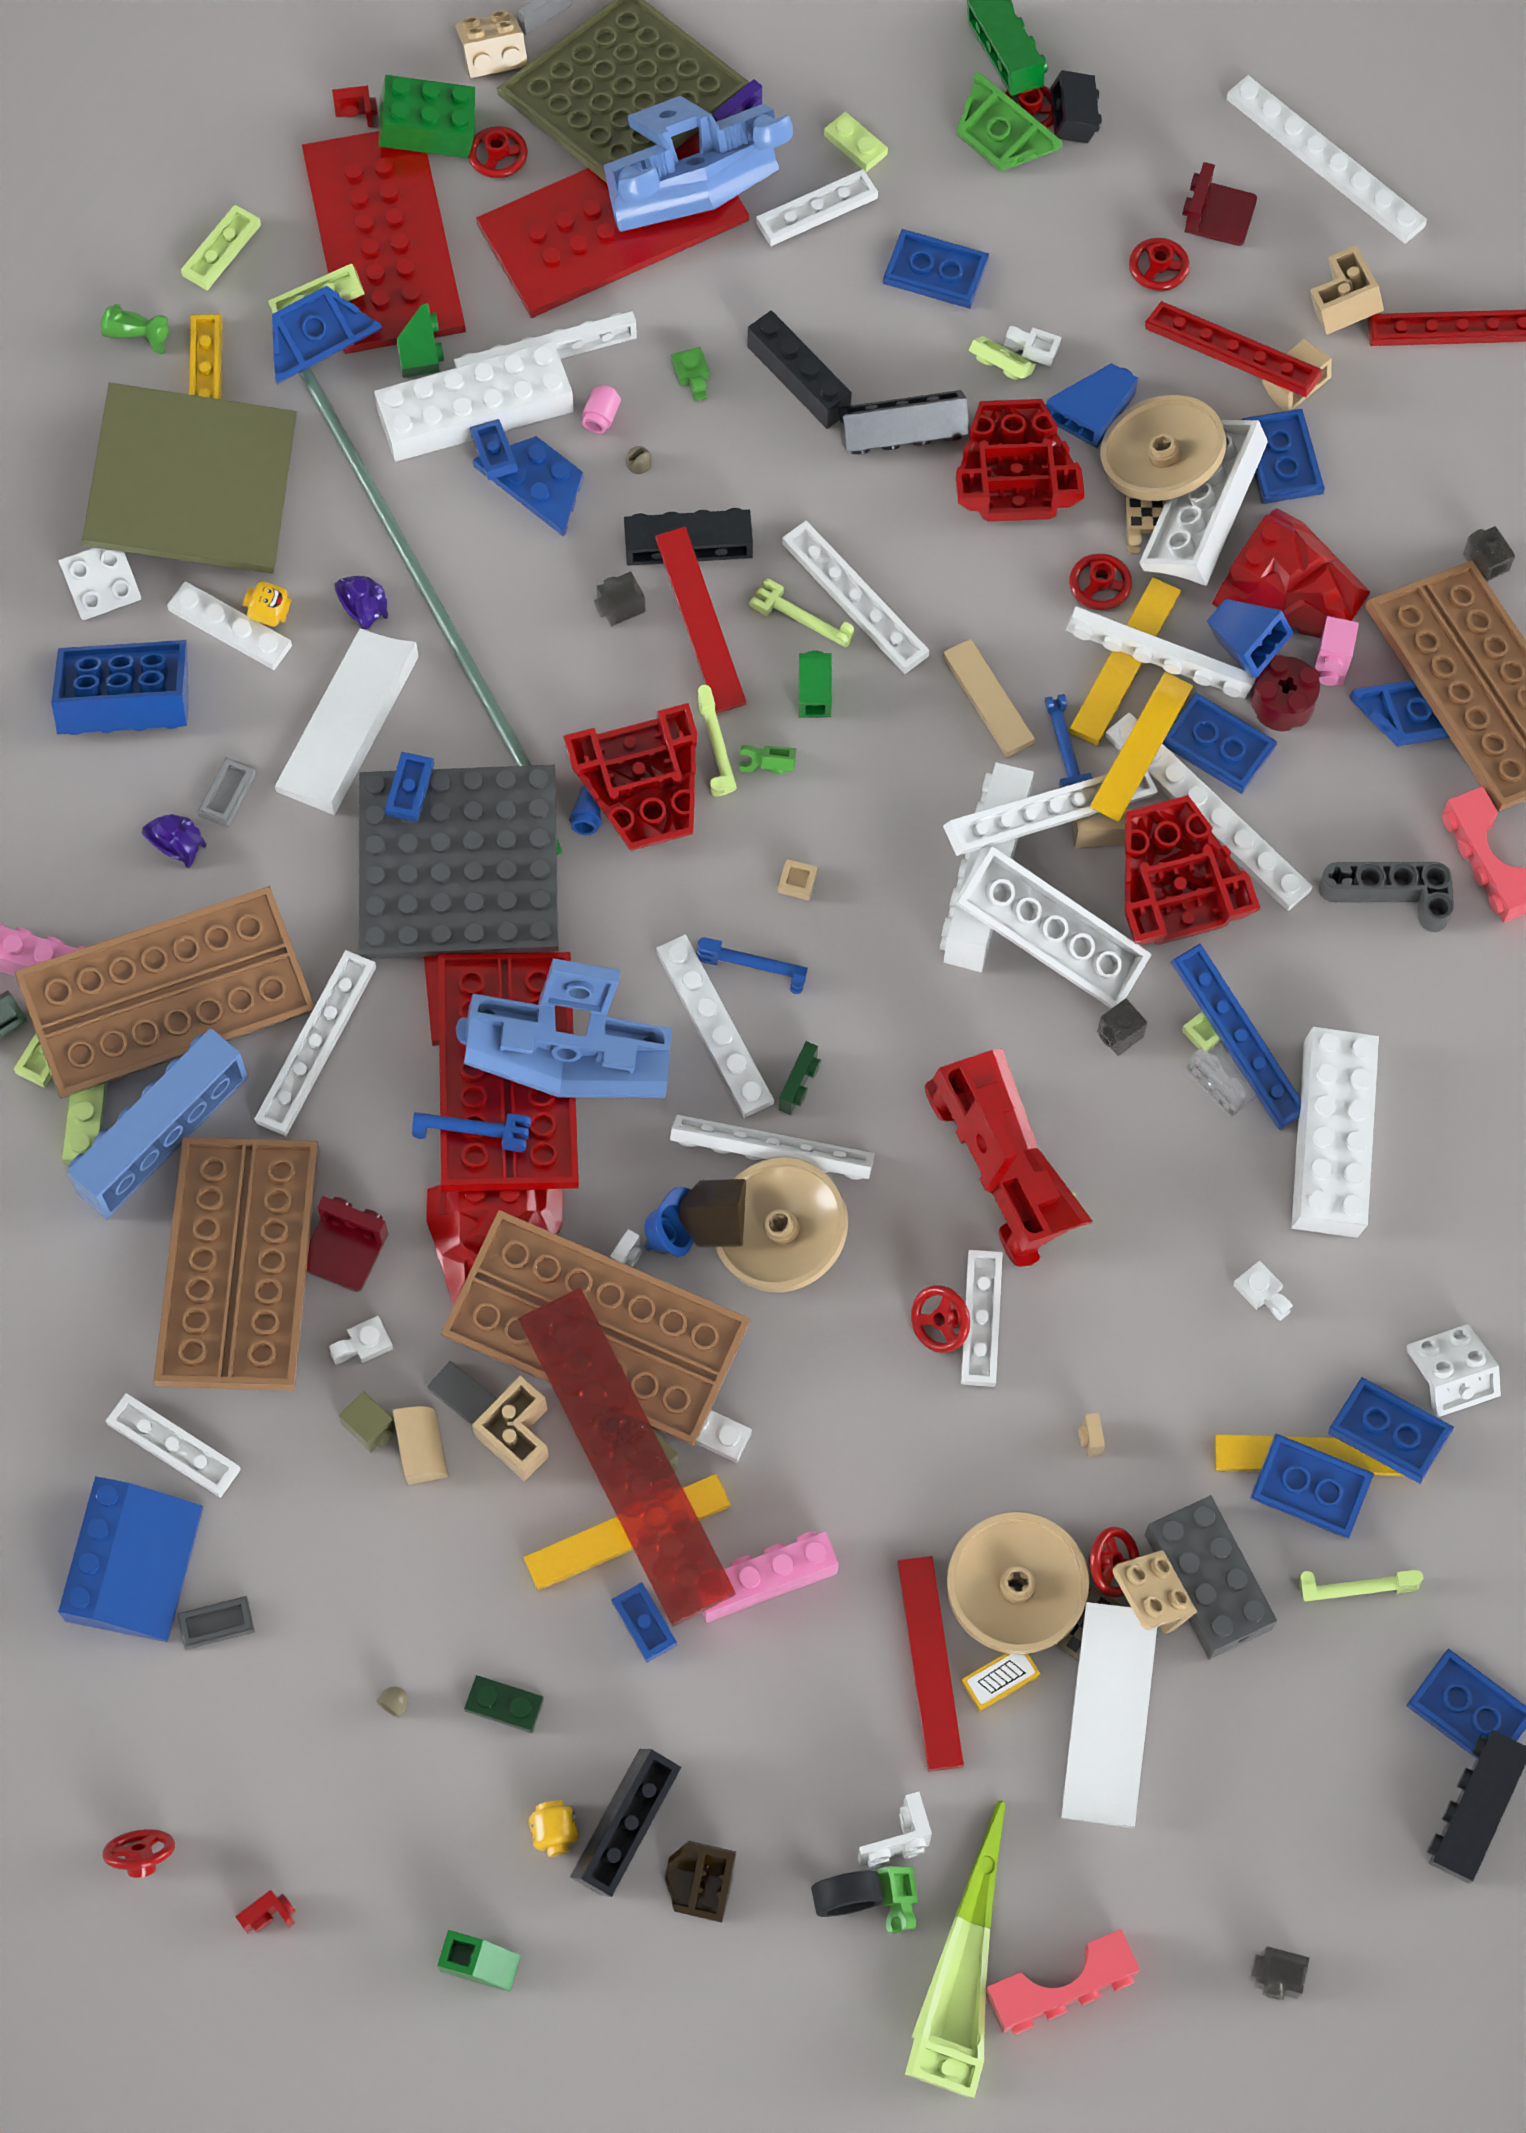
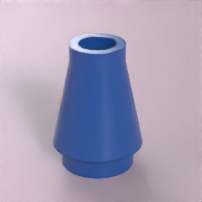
[569,786,601,835]

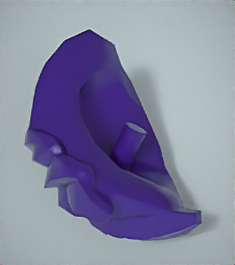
[334,576,388,630]
[142,814,207,868]

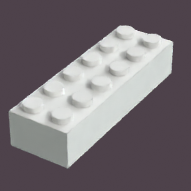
[374,341,574,462]
[939,762,1034,972]
[1291,1026,1379,1238]

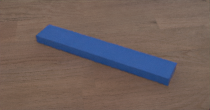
[1171,943,1301,1130]

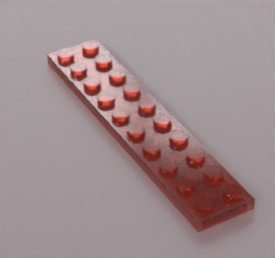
[518,1287,736,1627]

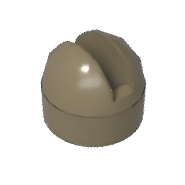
[626,446,651,474]
[376,1686,408,1718]

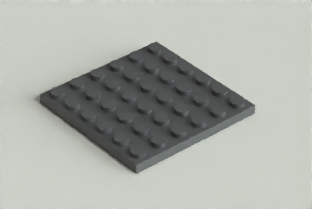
[359,764,559,959]

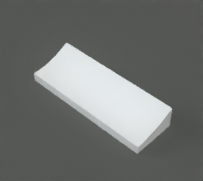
[1139,420,1268,586]
[275,628,419,815]
[954,846,1152,1010]
[1060,1602,1157,1828]

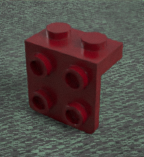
[1182,162,1257,246]
[307,1196,389,1292]

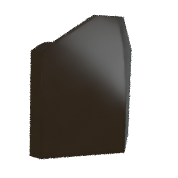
[679,1179,746,1247]
[665,1841,736,1923]

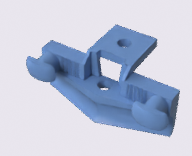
[604,96,793,232]
[456,958,672,1098]

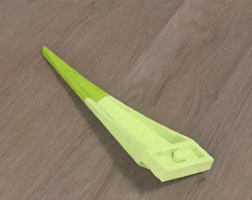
[905,1800,1005,2098]

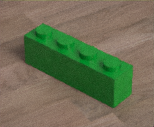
[967,0,1048,96]

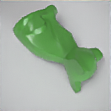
[101,304,169,354]

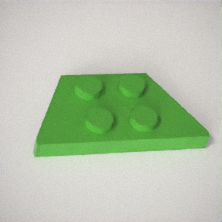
[956,71,1063,172]

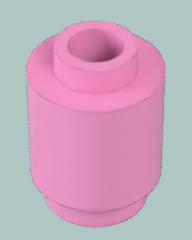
[582,385,621,434]

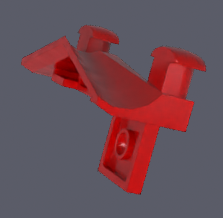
[925,1048,1093,1267]

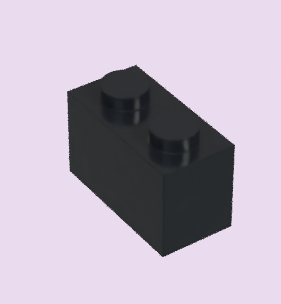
[1050,70,1102,143]

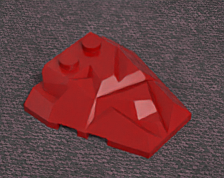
[955,399,1085,522]
[1212,508,1370,638]
[563,703,698,851]
[1124,795,1261,945]
[426,1184,563,1306]

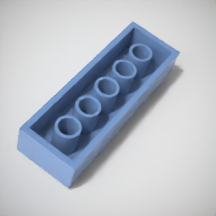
[67,1028,248,1220]

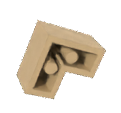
[1310,245,1384,335]
[472,1375,549,1482]

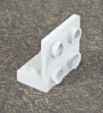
[58,547,141,620]
[1407,1324,1501,1418]
[858,1791,932,1869]

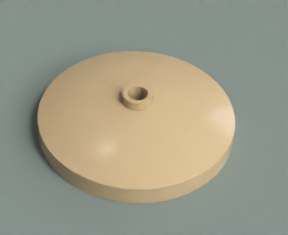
[1100,395,1226,501]
[716,1158,848,1292]
[947,1512,1089,1654]

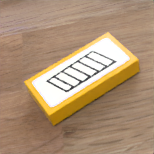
[961,1653,1041,1712]

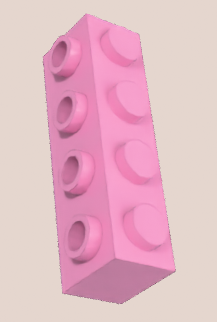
[0,923,85,976]
[693,1531,839,1623]

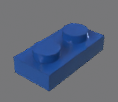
[470,419,518,480]
[385,752,435,822]
[611,1582,677,1663]

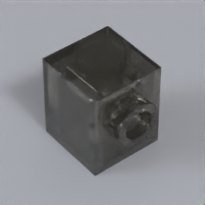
[1463,526,1515,581]
[594,571,646,627]
[1097,998,1148,1056]
[1250,1946,1310,2000]

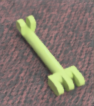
[748,578,854,648]
[698,685,737,797]
[1299,1570,1423,1602]

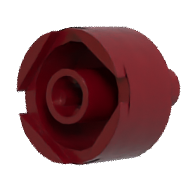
[1251,655,1320,732]

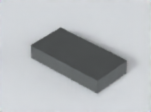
[427,1361,497,1425]
[177,1596,255,1650]

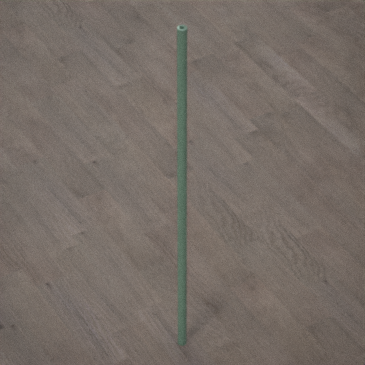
[299,368,531,766]

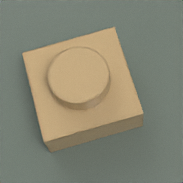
[778,859,818,901]
[1078,1412,1105,1457]

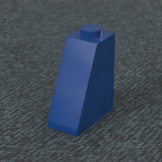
[1046,363,1138,448]
[1207,599,1294,678]

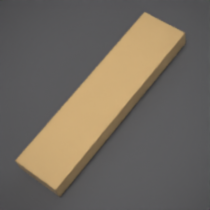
[943,638,1035,758]

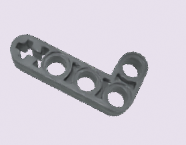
[1319,862,1454,932]

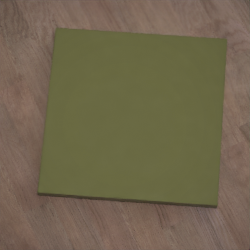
[497,0,750,183]
[82,382,297,574]

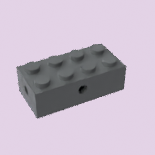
[1144,1495,1277,1660]

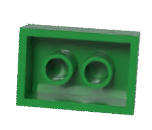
[379,75,475,158]

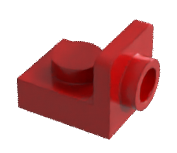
[332,85,378,128]
[235,1890,296,1933]

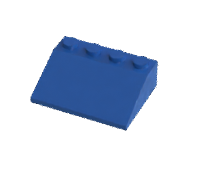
[51,640,188,735]
[58,1476,203,1642]

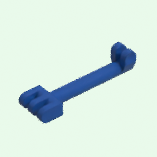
[1045,694,1093,788]
[696,937,808,994]
[412,1112,531,1152]

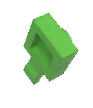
[671,347,710,401]
[739,745,797,774]
[878,1866,918,1933]

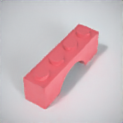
[1442,786,1526,923]
[986,1929,1140,2035]

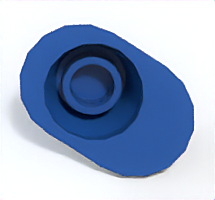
[644,1186,694,1257]

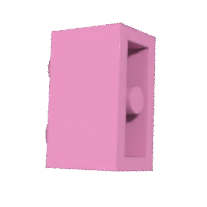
[1314,616,1359,686]

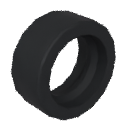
[811,1870,884,1917]

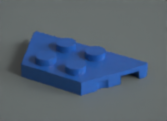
[271,285,382,385]
[473,436,583,536]
[1349,680,1450,747]

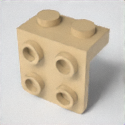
[455,10,528,79]
[1113,1550,1197,1634]

